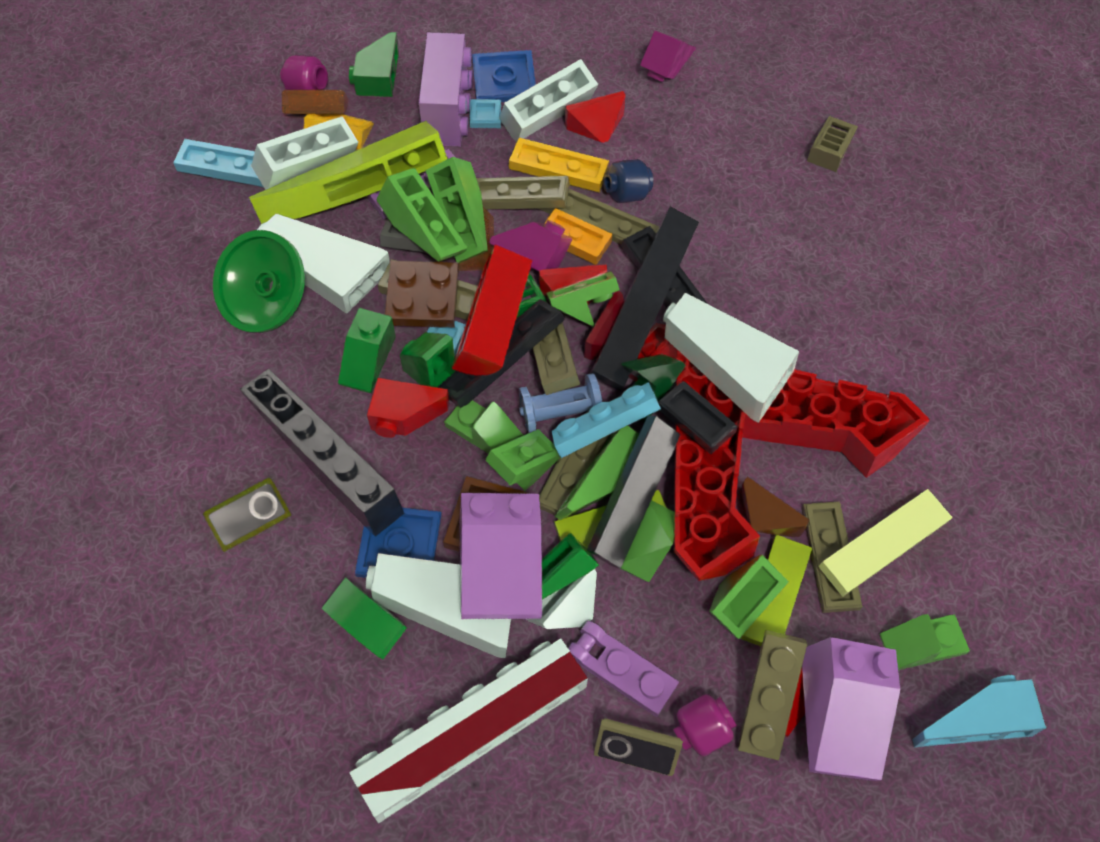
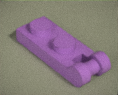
[568,621,679,717]

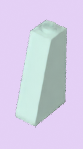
[257,214,390,314]
[663,293,799,423]
[366,553,511,658]

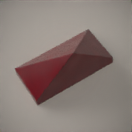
[584,291,624,360]

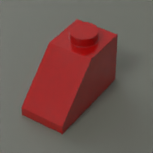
[367,378,450,438]

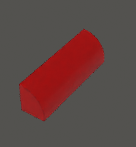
[452,244,533,376]

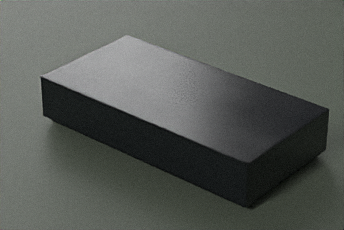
[658,381,737,454]

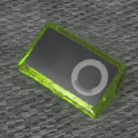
[203,478,292,552]

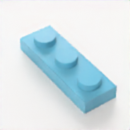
[174,139,264,187]
[552,382,661,458]

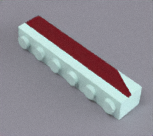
[350,639,588,823]

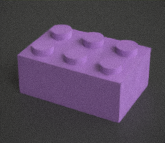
[419,32,473,146]

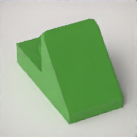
[547,271,620,327]
[444,400,523,454]
[485,429,560,491]
[879,614,970,670]

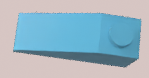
[912,675,1046,747]

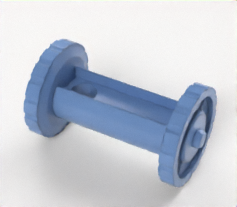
[519,373,602,434]

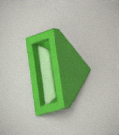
[619,500,675,582]
[709,555,789,639]

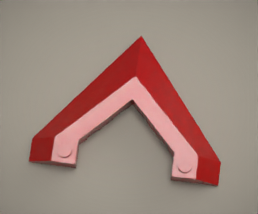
[674,350,930,581]

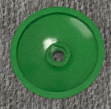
[213,230,305,333]

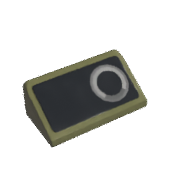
[594,718,683,776]

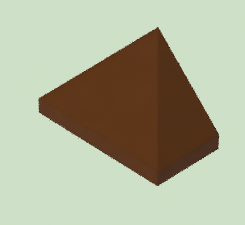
[740,476,810,537]

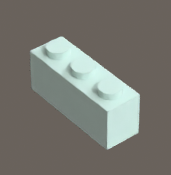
[499,59,598,142]
[251,116,358,190]

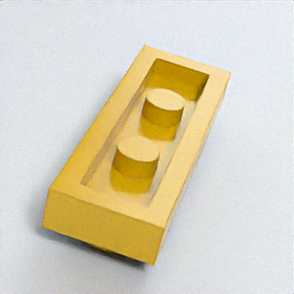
[509,137,609,192]

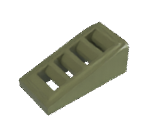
[807,116,858,172]

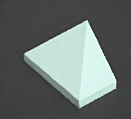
[526,569,597,629]

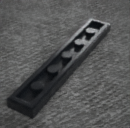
[590,206,699,391]

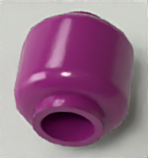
[280,55,328,97]
[673,694,737,756]

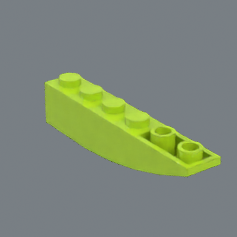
[249,121,447,224]

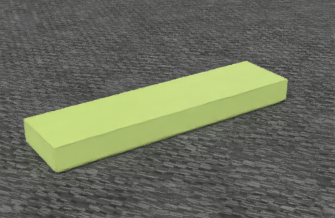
[818,489,953,597]

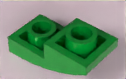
[321,577,407,660]

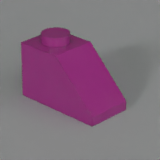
[640,30,697,82]
[489,220,573,271]

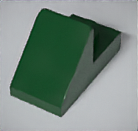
[621,354,686,423]

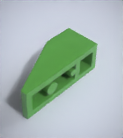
[425,157,488,263]
[376,168,467,262]
[555,425,639,521]

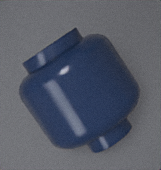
[603,159,654,203]

